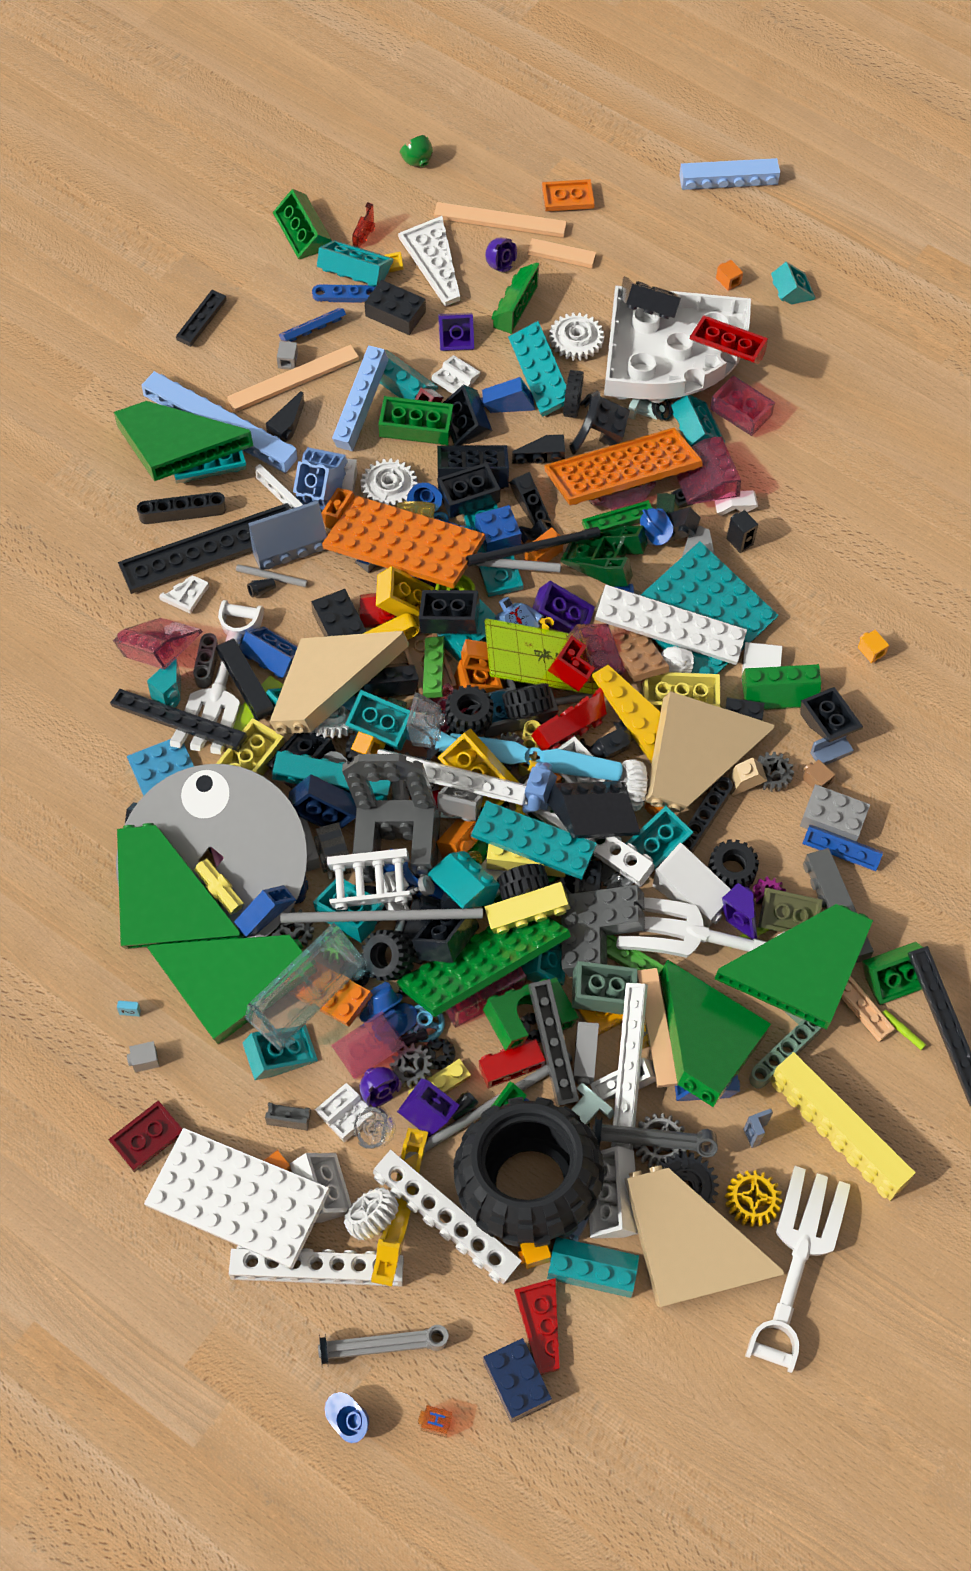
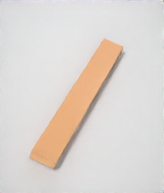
[434,202,567,238]
[227,345,359,413]

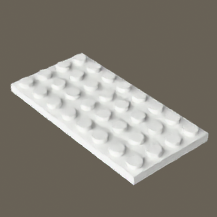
[144,1128,330,1269]

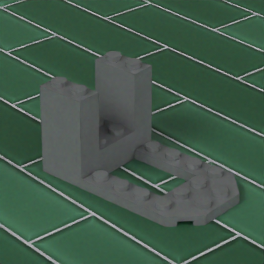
[342,754,441,883]

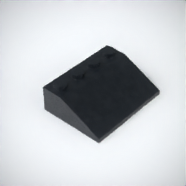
[437,445,509,489]
[547,781,640,839]

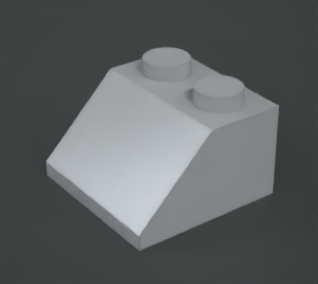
[437,786,483,821]

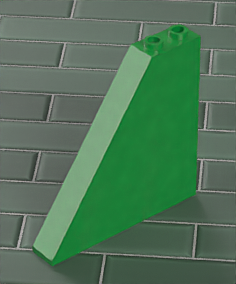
[114,401,253,482]
[117,823,243,949]
[714,904,873,1030]
[147,935,316,1044]
[660,960,771,1107]

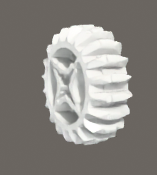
[619,759,648,811]
[344,1187,399,1241]

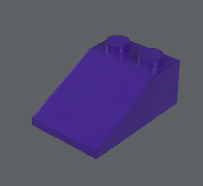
[532,581,595,638]

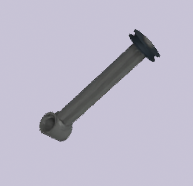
[592,1116,718,1158]

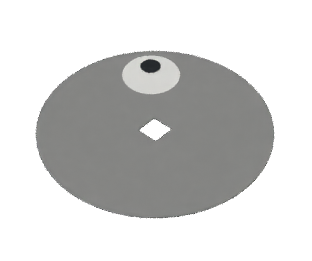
[116,764,307,938]

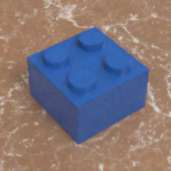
[475,505,521,552]

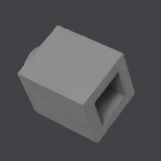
[277,341,298,370]
[127,1041,159,1072]

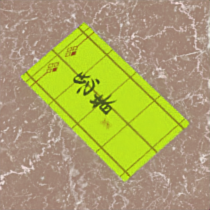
[484,618,601,694]

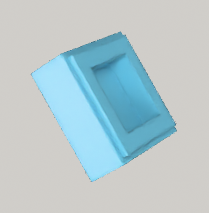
[117,1001,141,1017]

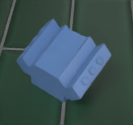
[293,447,348,512]

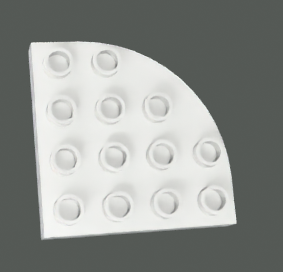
[604,286,751,403]

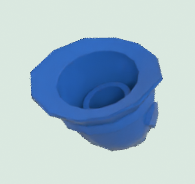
[406,483,443,514]

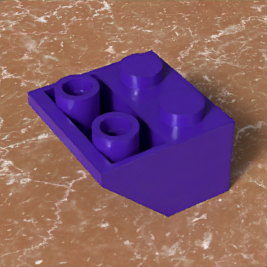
[397,1078,460,1137]

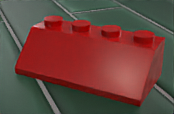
[689,315,768,365]

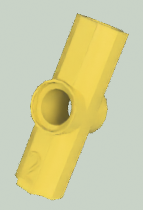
[194,859,245,915]

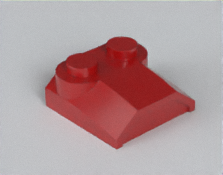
[360,593,397,628]

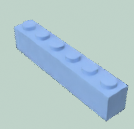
[679,158,780,190]
[332,345,389,452]

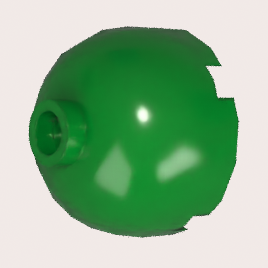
[400,135,433,167]

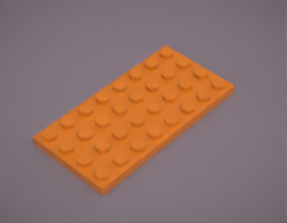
[544,427,703,506]
[322,495,485,589]

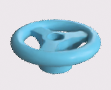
[407,1005,445,1042]

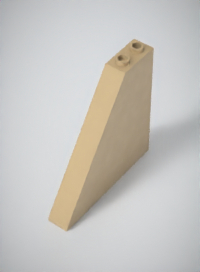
[270,631,409,734]
[645,691,774,813]
[624,1165,784,1307]

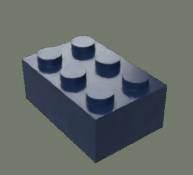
[288,774,357,832]
[483,1338,552,1423]

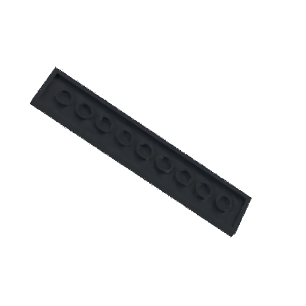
[118,503,290,594]

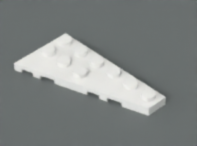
[398,216,460,306]

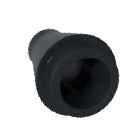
[247,578,276,598]
[452,1091,478,1121]

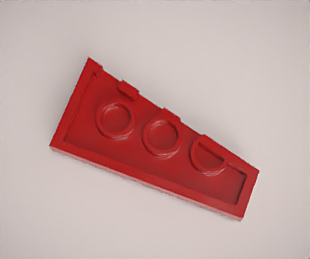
[514,1278,560,1375]

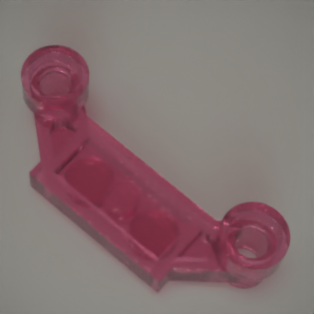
[590,481,656,511]

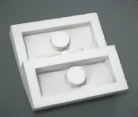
[431,355,481,394]
[741,642,782,681]
[315,1083,376,1142]

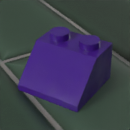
[438,313,474,351]
[722,883,757,940]

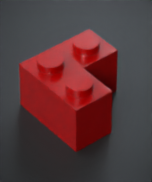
[547,635,595,692]

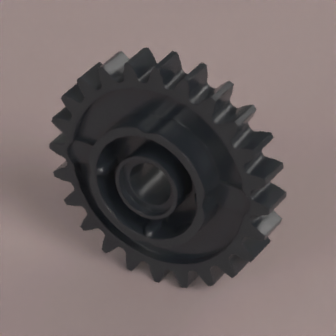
[659,1151,719,1204]

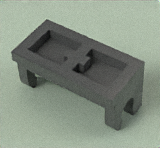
[265,1102,311,1131]

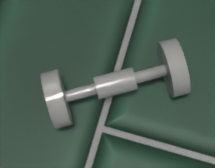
[405,875,435,896]

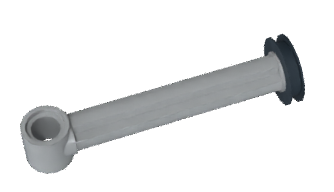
[318,1325,448,1364]

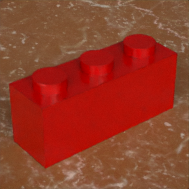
[479,1039,545,1089]

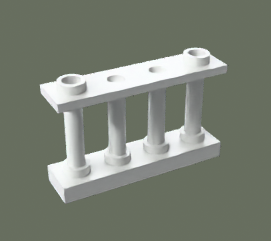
[327,848,412,910]

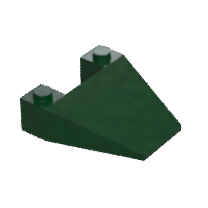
[560,525,648,587]

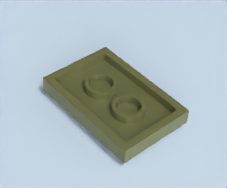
[758,888,823,932]

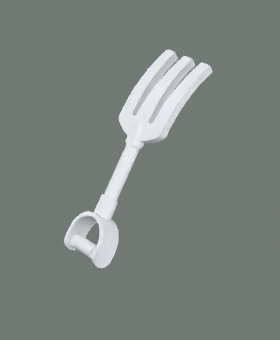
[170,600,264,755]
[616,897,784,958]
[745,1166,850,1373]

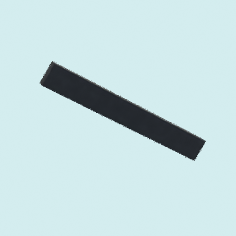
[110,689,248,751]
[908,946,971,1106]

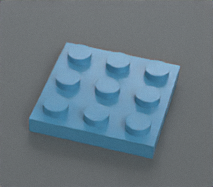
[127,739,194,796]

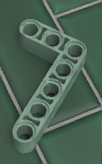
[749,1010,823,1089]

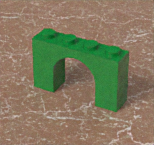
[483,977,579,1051]

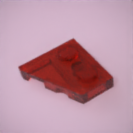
[352,202,375,248]

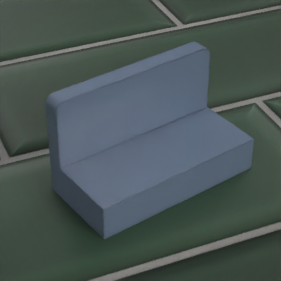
[810,735,854,765]
[743,1109,773,1148]

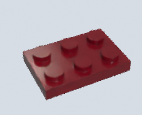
[108,1100,182,1173]

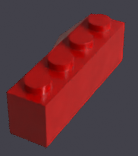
[531,688,607,751]

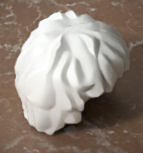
[661,646,694,673]

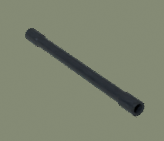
[466,527,601,566]

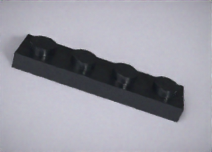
[176,290,227,347]

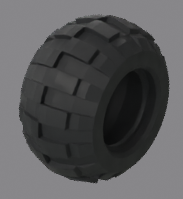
[453,1097,604,1247]

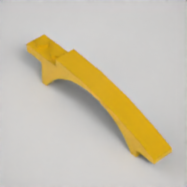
[371,1128,428,1287]

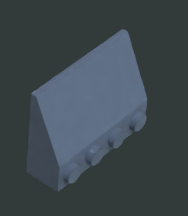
[248,500,327,570]

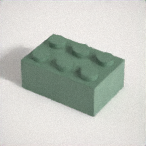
[572,961,637,1015]

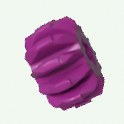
[753,876,786,905]

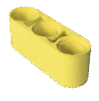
[518,720,540,776]

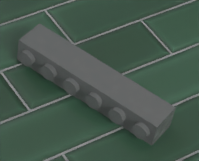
[803,848,874,963]
[528,979,579,1106]

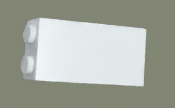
[653,843,731,928]

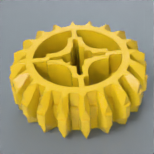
[725,1170,782,1228]

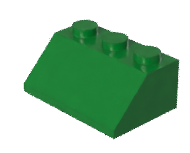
[862,941,923,1005]

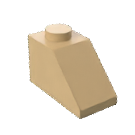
[727,758,767,796]

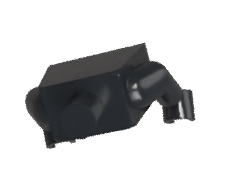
[580,720,634,760]

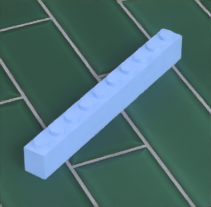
[142,371,297,473]

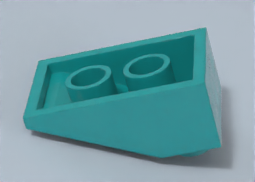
[242,1024,318,1080]

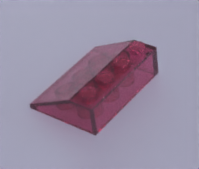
[676,436,741,505]
[113,618,203,670]

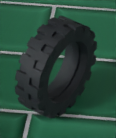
[563,370,584,418]

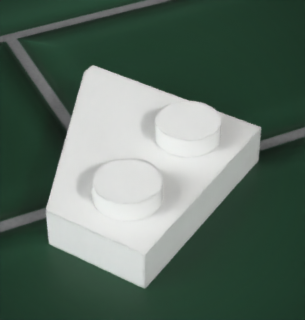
[159,575,209,614]

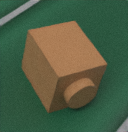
[803,760,835,789]

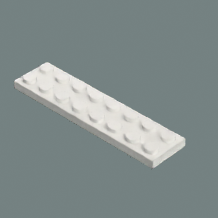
[595,585,747,665]

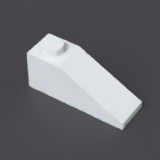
[590,1058,656,1101]

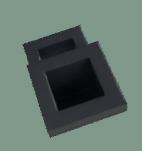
[519,519,559,544]
[419,892,461,910]

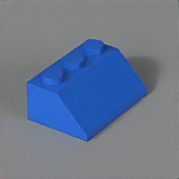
[240,627,298,678]

